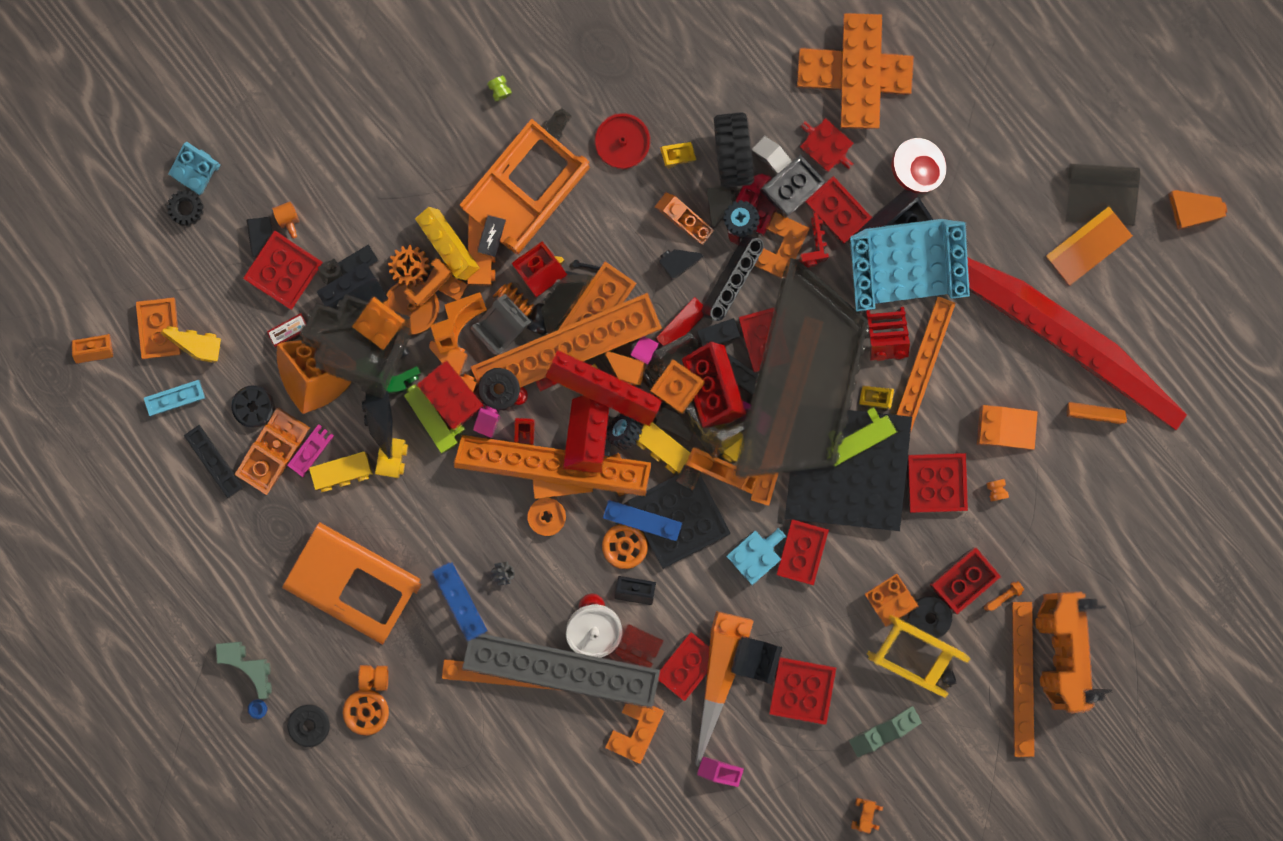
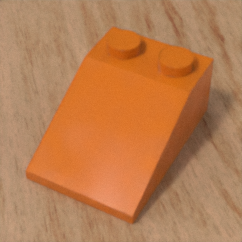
[977,405,1038,450]

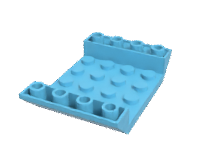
[850,219,970,311]

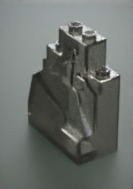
[300,294,412,399]

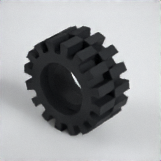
[167,190,204,226]

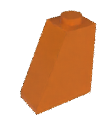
[1168,190,1227,230]

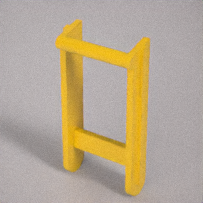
[867,615,970,698]

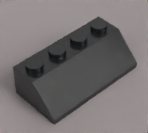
[854,189,934,235]

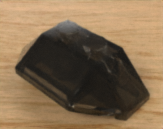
[541,274,594,334]

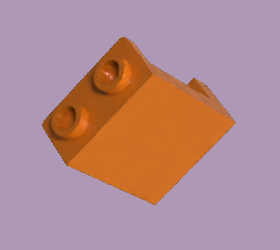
[404,259,453,306]

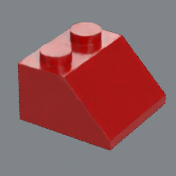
[511,241,567,297]

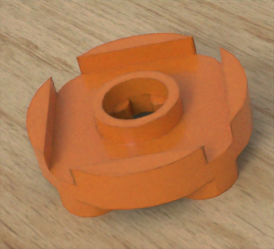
[527,498,566,536]

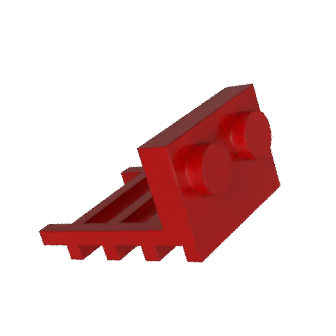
[798,212,829,268]
[866,307,910,361]

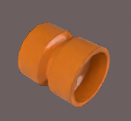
[359,665,389,691]

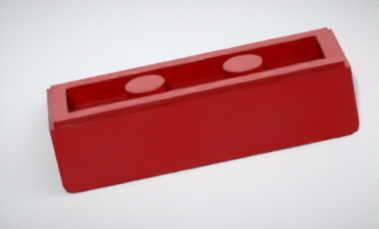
[655,297,704,352]

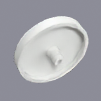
[566,605,622,658]

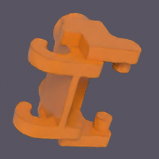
[851,798,883,833]

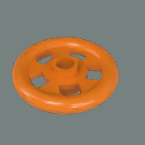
[602,524,648,569]
[343,690,389,736]

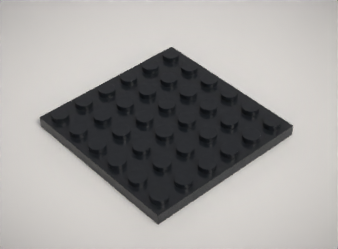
[785,405,912,532]

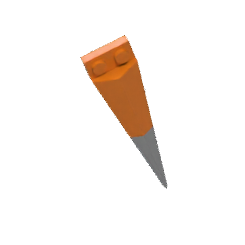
[695,611,754,767]

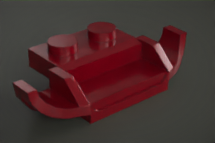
[727,174,777,245]

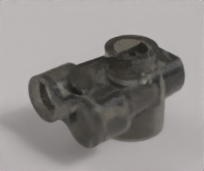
[541,108,572,141]

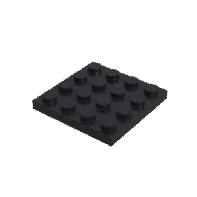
[628,468,731,569]

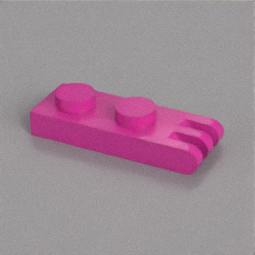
[287,424,334,477]

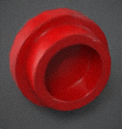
[514,387,528,405]

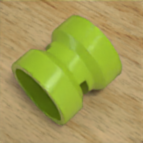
[487,76,512,101]

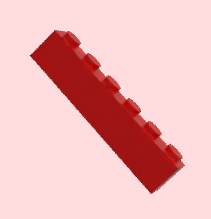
[545,350,662,427]

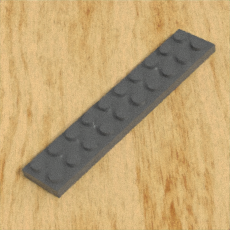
[462,634,660,709]

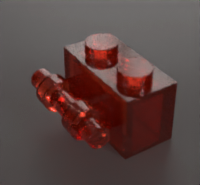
[615,624,664,668]

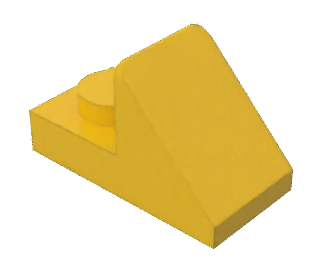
[660,142,696,169]

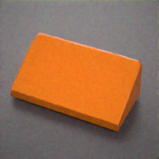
[72,334,113,364]

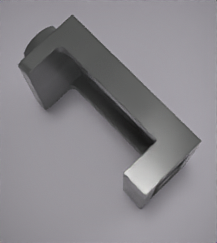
[470,294,531,356]

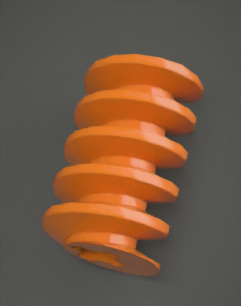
[493,282,534,317]

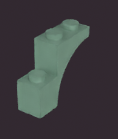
[216,642,272,699]
[849,706,922,757]

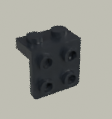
[731,636,783,684]

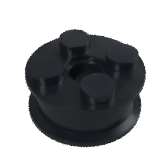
[908,596,952,639]

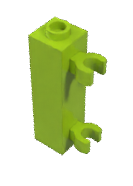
[404,384,465,454]
[825,408,897,466]

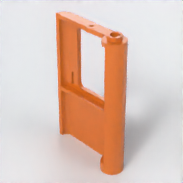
[460,119,590,255]
[282,522,422,645]

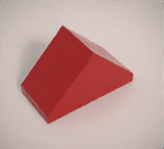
[514,418,536,445]

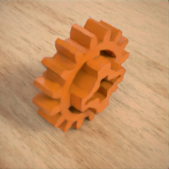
[388,245,430,287]

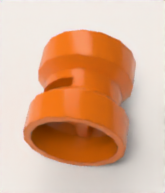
[986,479,1009,502]

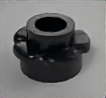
[941,669,957,688]

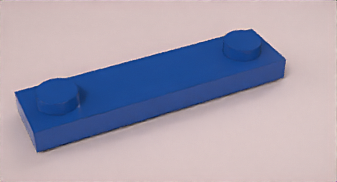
[603,500,682,541]

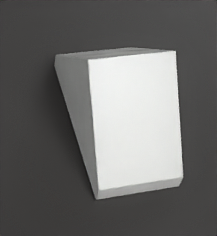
[752,136,792,174]

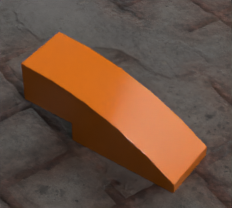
[533,480,593,499]

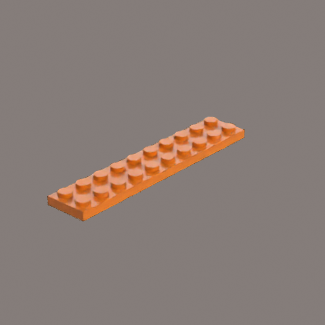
[471,293,662,394]
[454,435,651,496]

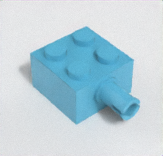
[726,528,786,585]

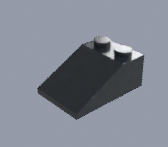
[362,391,393,459]

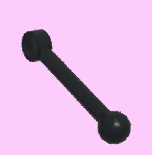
[573,260,601,270]

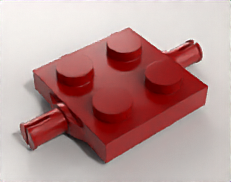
[800,118,854,172]

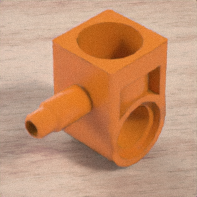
[272,201,300,239]

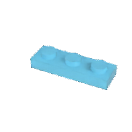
[144,380,205,416]

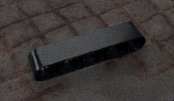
[702,236,764,321]

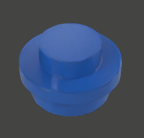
[248,699,267,719]

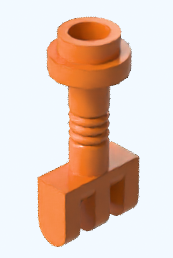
[984,581,1024,611]

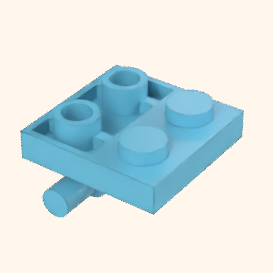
[168,142,221,195]

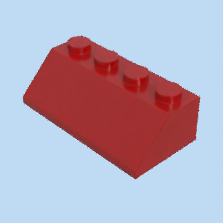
[682,342,746,428]
[563,395,609,473]

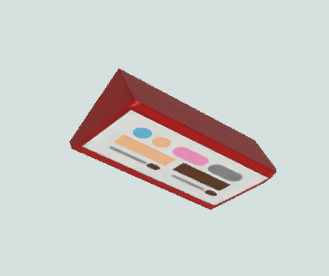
[267,313,310,348]

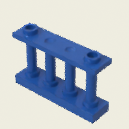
[432,562,488,641]

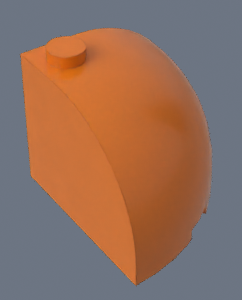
[277,340,357,414]

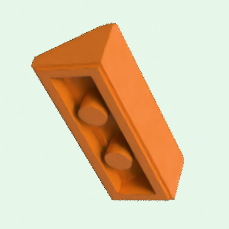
[1066,402,1127,424]

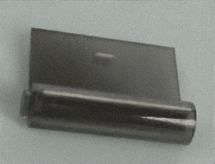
[1065,164,1140,226]

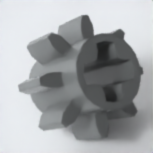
[491,562,515,586]

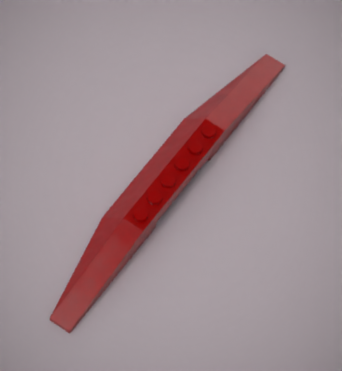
[967,257,1187,431]

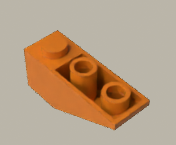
[655,192,714,245]

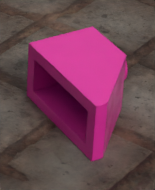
[697,756,744,787]

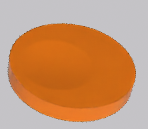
[384,280,440,335]

